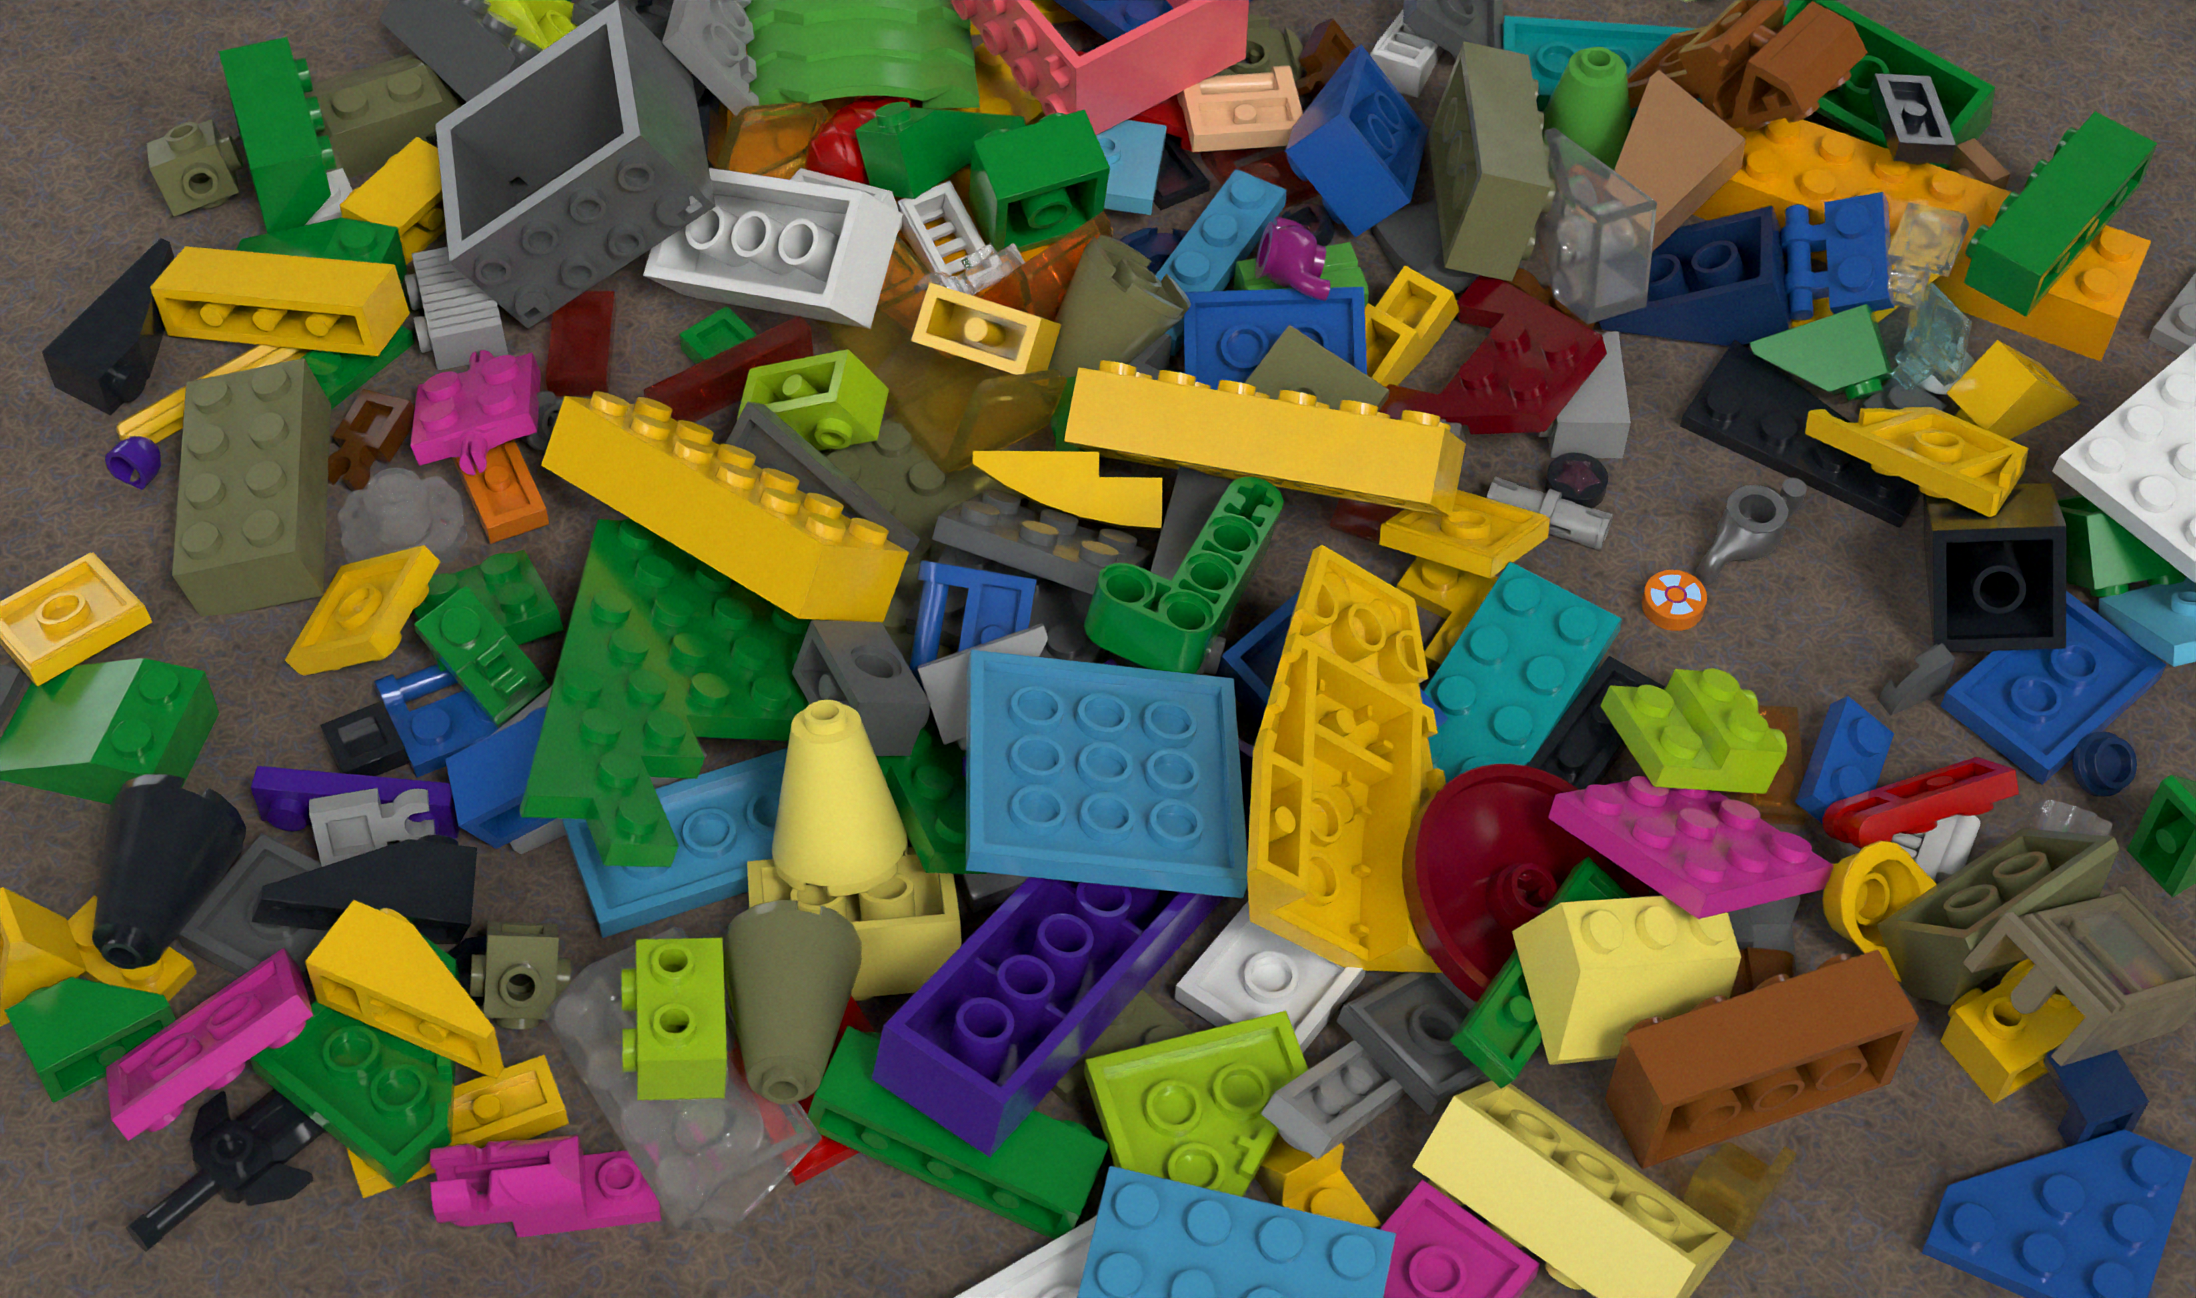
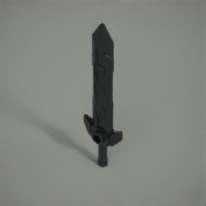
[126,935,513,1252]

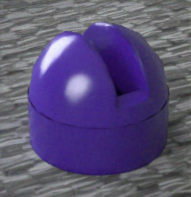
[105,436,161,490]

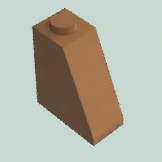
[1603,70,1746,258]

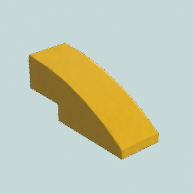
[1365,265,1459,387]
[973,451,1162,531]

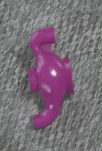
[1255,216,1331,301]

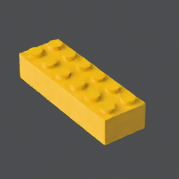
[1064,360,1466,517]
[541,391,909,623]

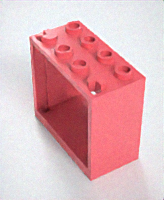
[951,0,1249,135]

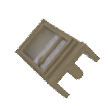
[1962,886,2196,1066]

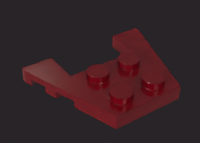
[1378,275,1607,435]

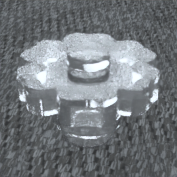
[337,467,468,563]

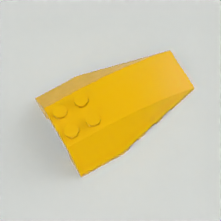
[1247,545,1446,973]

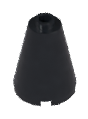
[92,775,246,969]

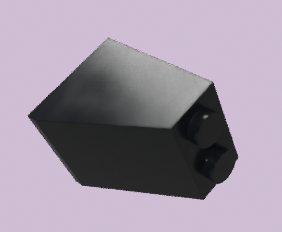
[1923,483,2066,652]

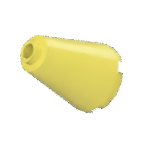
[772,700,908,897]

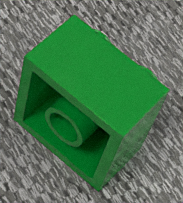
[968,109,1110,260]

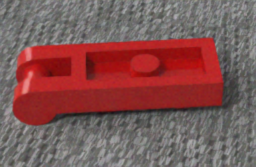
[1823,757,2019,849]

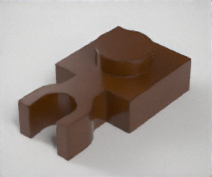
[1295,18,1357,102]
[328,389,415,495]

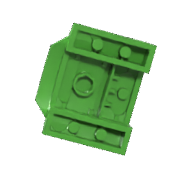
[745,0,979,112]

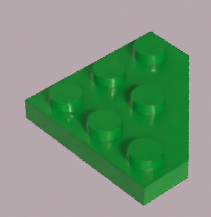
[250,932,460,1189]

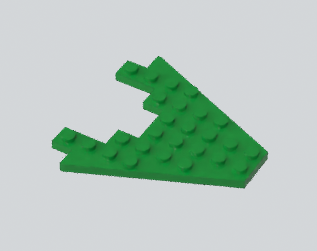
[519,518,987,874]

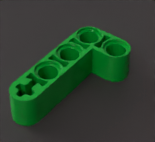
[1084,477,1283,674]

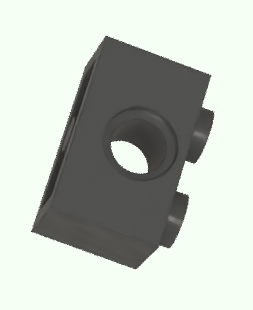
[792,620,931,756]

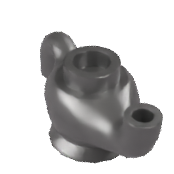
[1695,478,1807,585]

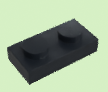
[1869,74,1956,165]

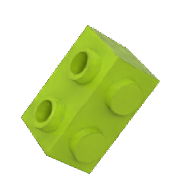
[737,349,889,451]
[621,938,727,1100]

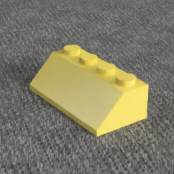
[1412,1080,1734,1298]

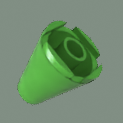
[1542,47,1632,202]

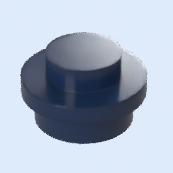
[2073,731,2137,797]

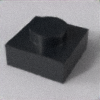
[320,701,409,776]

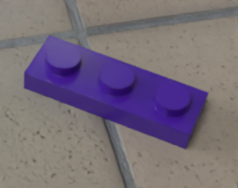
[251,766,460,839]

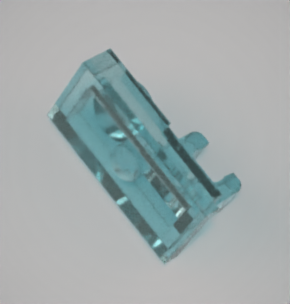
[1891,282,1972,391]

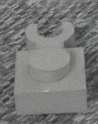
[309,788,436,867]

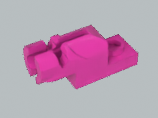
[430,1134,661,1238]

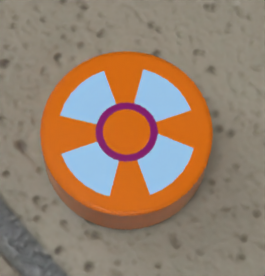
[1642,570,1707,631]

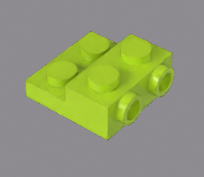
[1601,668,1787,794]

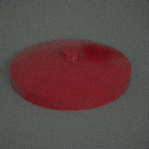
[1402,764,1649,1003]

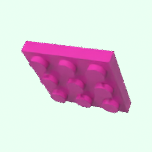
[1548,776,1834,919]

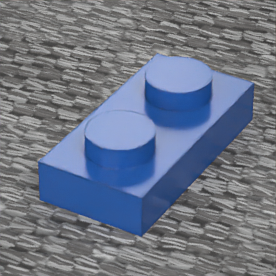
[1795,696,1894,824]

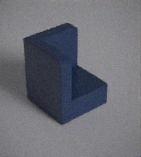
[2044,1048,2149,1147]

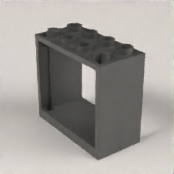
[435,0,716,328]

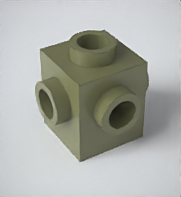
[147,119,244,217]
[470,921,571,1029]

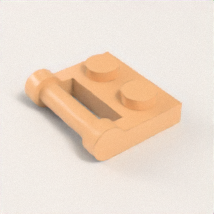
[1177,65,1303,152]

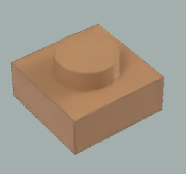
[1949,138,2010,190]

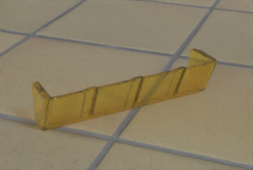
[715,101,1067,473]

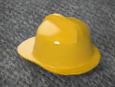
[1822,841,1937,982]

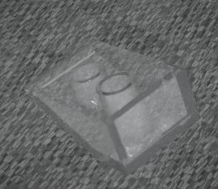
[1537,128,1657,324]

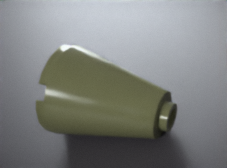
[1037,235,1191,403]
[723,900,862,1104]

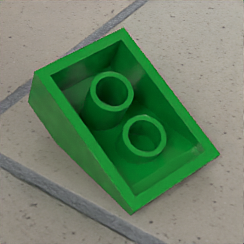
[0,658,219,805]

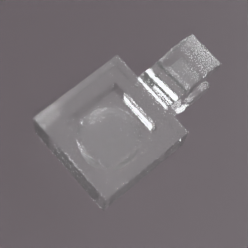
[1887,202,1969,310]
[913,243,1026,296]

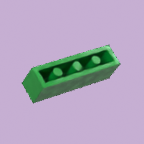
[1964,111,2157,317]
[803,1026,1109,1239]

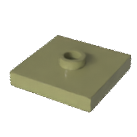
[1245,325,1389,411]

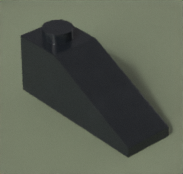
[42,238,175,416]
[251,835,477,944]

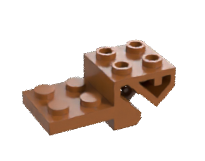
[1627,0,1868,132]

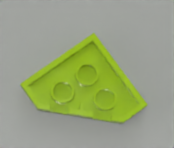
[1084,1011,1308,1197]

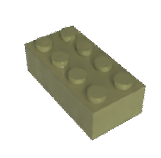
[1428,41,1556,281]
[172,358,331,616]

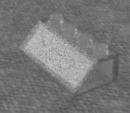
[542,927,822,1233]

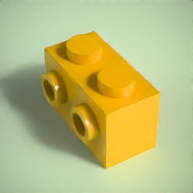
[1940,958,2085,1104]

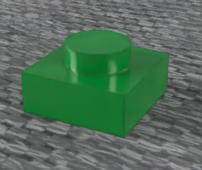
[679,306,764,384]

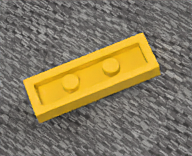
[346,1054,569,1198]

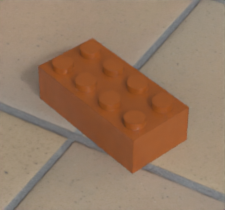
[1605,949,1919,1169]

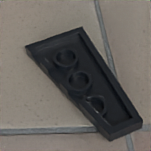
[1680,339,1922,528]

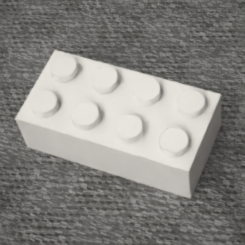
[643,168,903,329]

